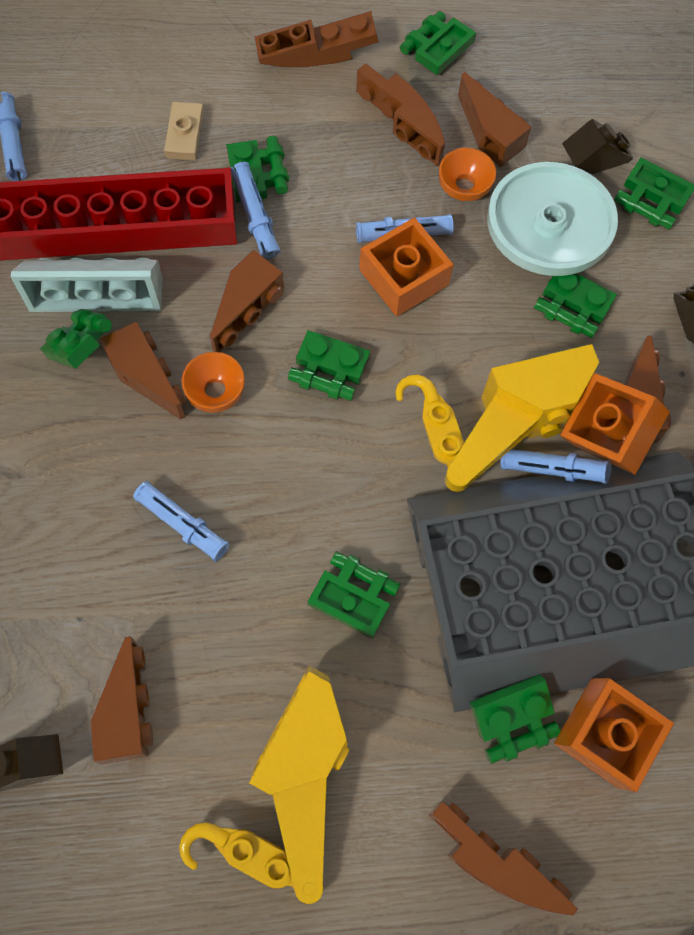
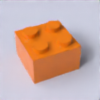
[359,217,454,317]
[560,373,670,475]
[554,678,674,793]

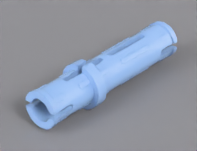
[0,92,27,181]
[231,162,281,259]
[356,214,453,243]
[500,449,611,484]
[133,481,229,562]

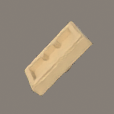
[164,102,204,161]

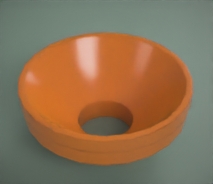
[439,148,496,201]
[181,352,245,413]

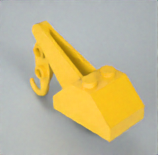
[395,344,599,492]
[179,666,349,904]

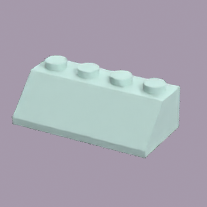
[11,258,163,312]

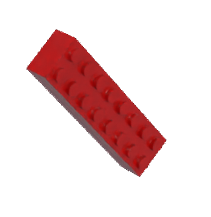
[0,167,237,261]

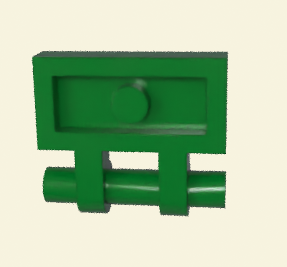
[400,11,476,76]
[226,136,289,203]
[614,157,694,230]
[534,273,617,338]
[40,309,112,369]
[288,330,370,401]
[307,551,401,639]
[470,674,561,764]

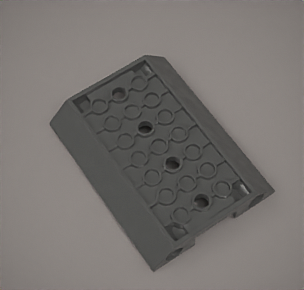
[407,452,694,713]

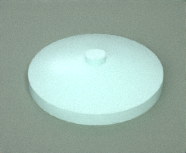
[487,162,618,276]

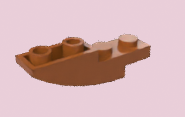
[254,11,379,67]
[356,63,445,166]
[429,802,578,915]

